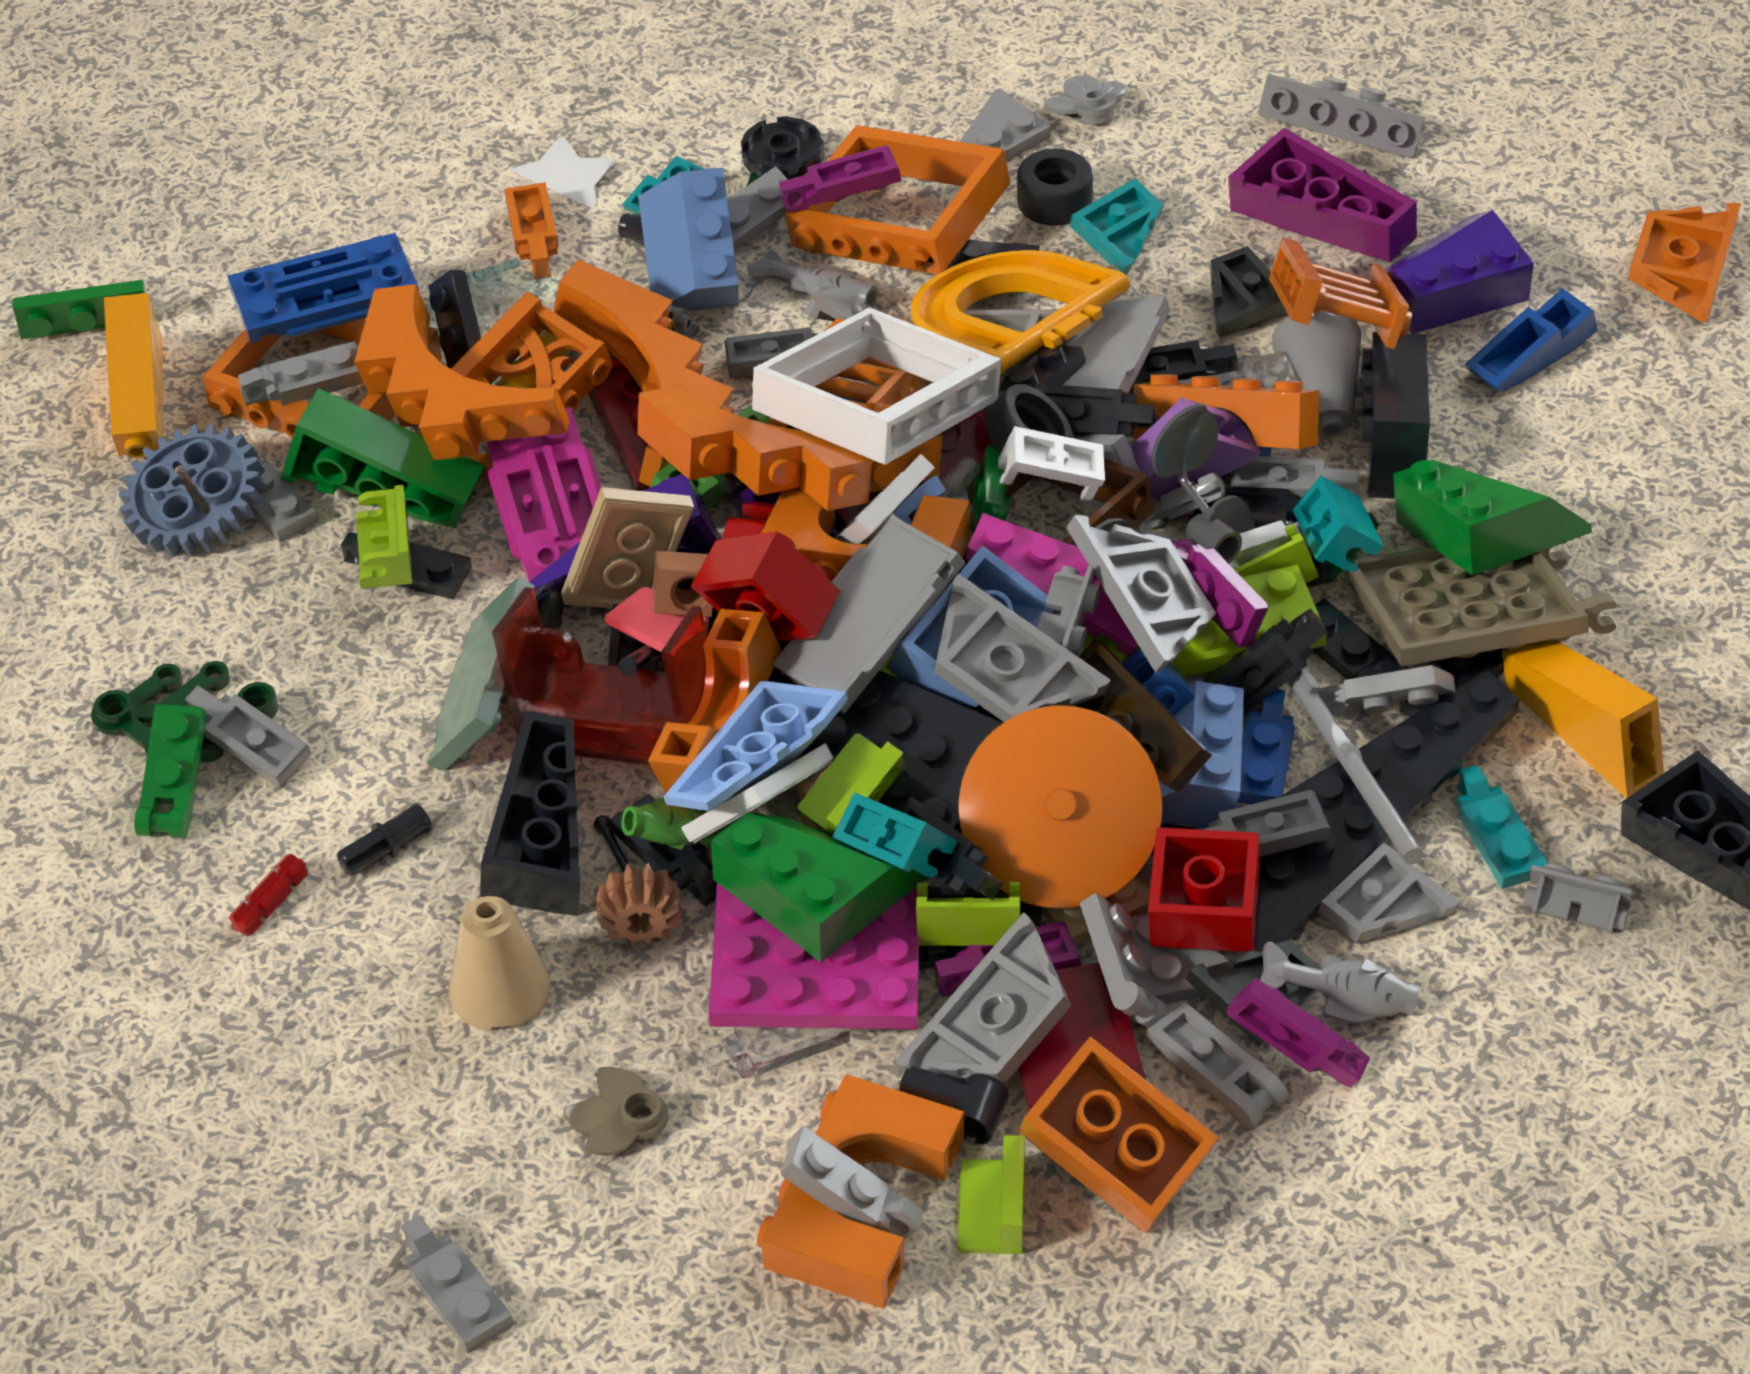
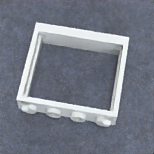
[752,307,1001,465]

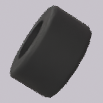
[1017,148,1093,226]

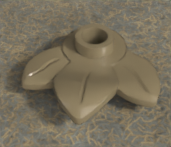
[564,1067,668,1156]

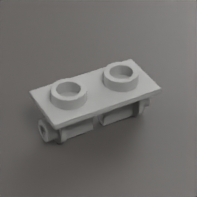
[1037,564,1101,656]
[1523,863,1633,933]

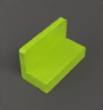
[798,734,905,835]
[957,1135,1025,1254]

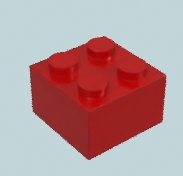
[691,531,840,642]
[1148,828,1260,952]

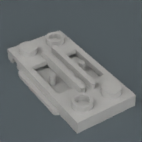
[1061,295,1170,393]
[772,515,966,714]

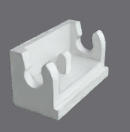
[998,426,1105,502]

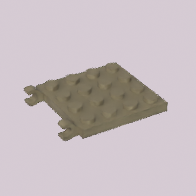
[1345,542,1616,667]

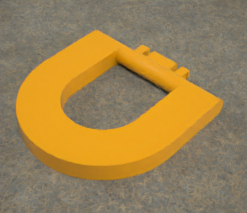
[910,250,1130,374]

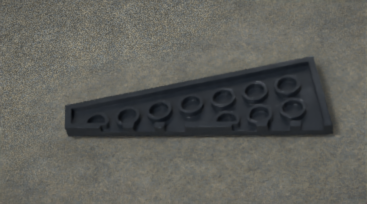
[700,608,1003,833]
[1253,670,1519,952]

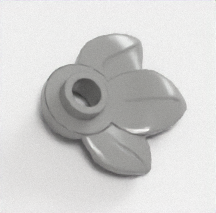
[1044,75,1126,124]

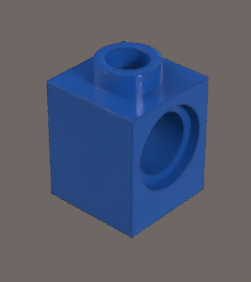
[1123,648,1195,715]

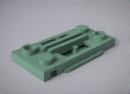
[427,576,534,770]

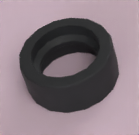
[984,384,1074,453]

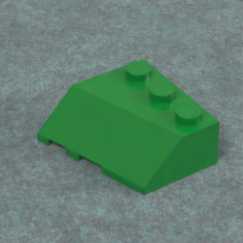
[1393,460,1592,576]
[711,812,929,963]

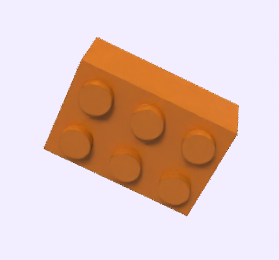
[1019,1036,1219,1233]

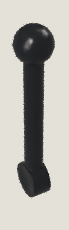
[593,815,629,873]

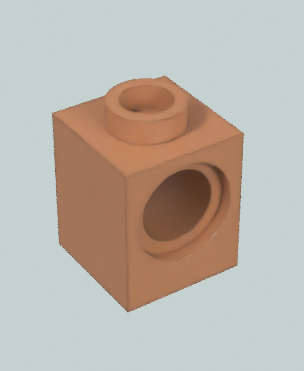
[652,551,713,617]

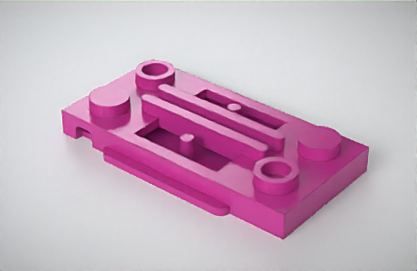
[485,407,601,582]

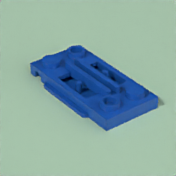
[227,232,419,343]

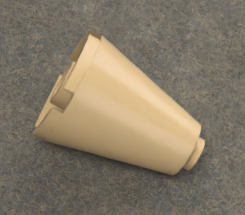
[449,896,550,1031]

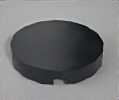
[741,116,824,180]

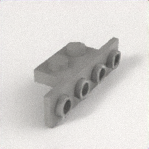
[1258,74,1426,157]

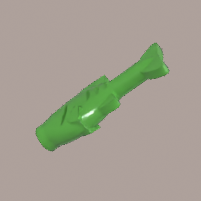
[621,798,753,850]

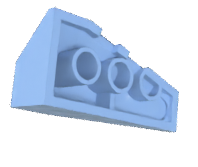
[664,681,848,811]

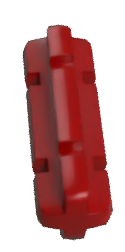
[229,854,308,936]

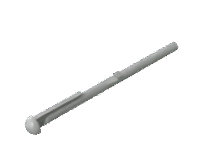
[1287,666,1423,864]

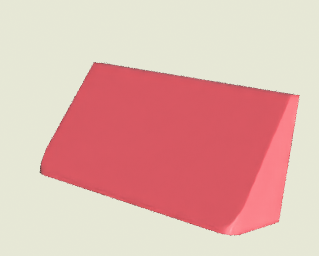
[605,587,709,656]

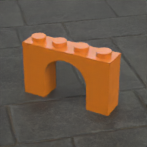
[761,487,971,604]
[757,1074,964,1309]

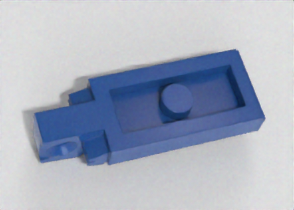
[1238,689,1295,804]

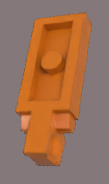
[504,182,559,279]

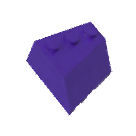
[1384,210,1534,334]

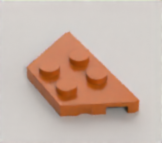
[1628,202,1741,323]

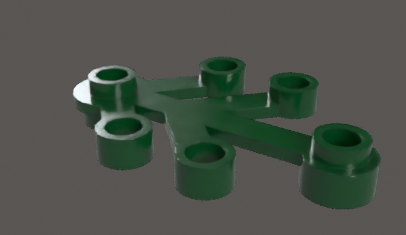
[91,661,278,763]

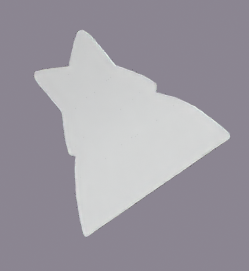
[510,137,612,209]

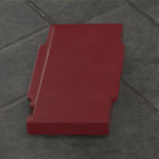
[1018,963,1146,1158]

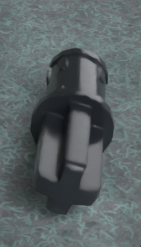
[337,803,432,876]

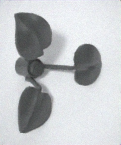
[1095,403,1256,563]

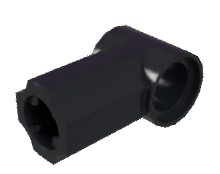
[899,1066,1010,1145]

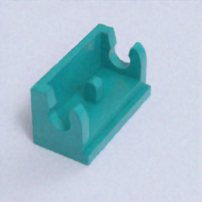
[1292,475,1384,572]
[832,792,958,877]

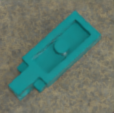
[1456,764,1548,889]

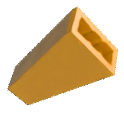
[104,293,163,458]
[1502,640,1664,798]

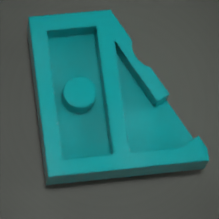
[1070,178,1163,275]

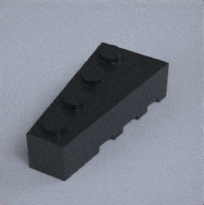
[1361,332,1430,499]
[480,711,580,916]
[1621,750,1750,911]

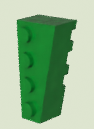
[280,388,485,528]

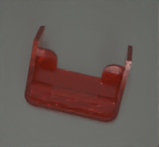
[492,587,707,765]

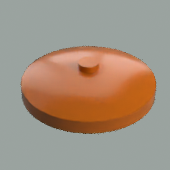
[959,706,1162,910]

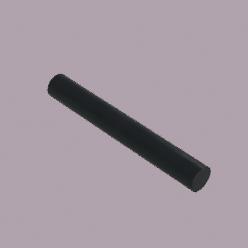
[618,645,666,676]

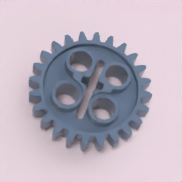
[119,423,266,557]

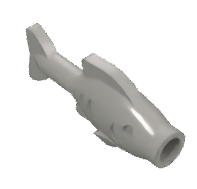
[748,251,878,308]
[1260,942,1419,1024]

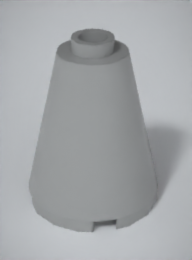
[1272,310,1362,437]

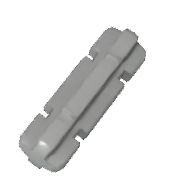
[1143,473,1225,529]

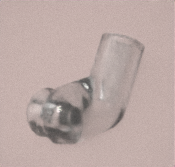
[938,455,981,518]

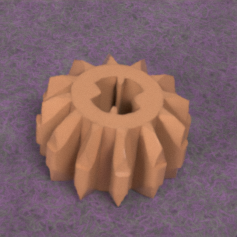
[596,863,682,947]

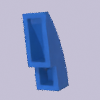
[1465,288,1598,392]

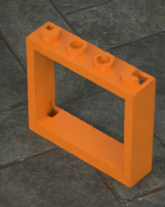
[784,125,1010,274]
[203,318,442,438]

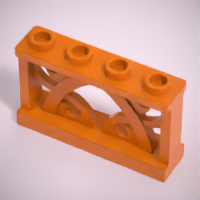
[413,291,613,486]

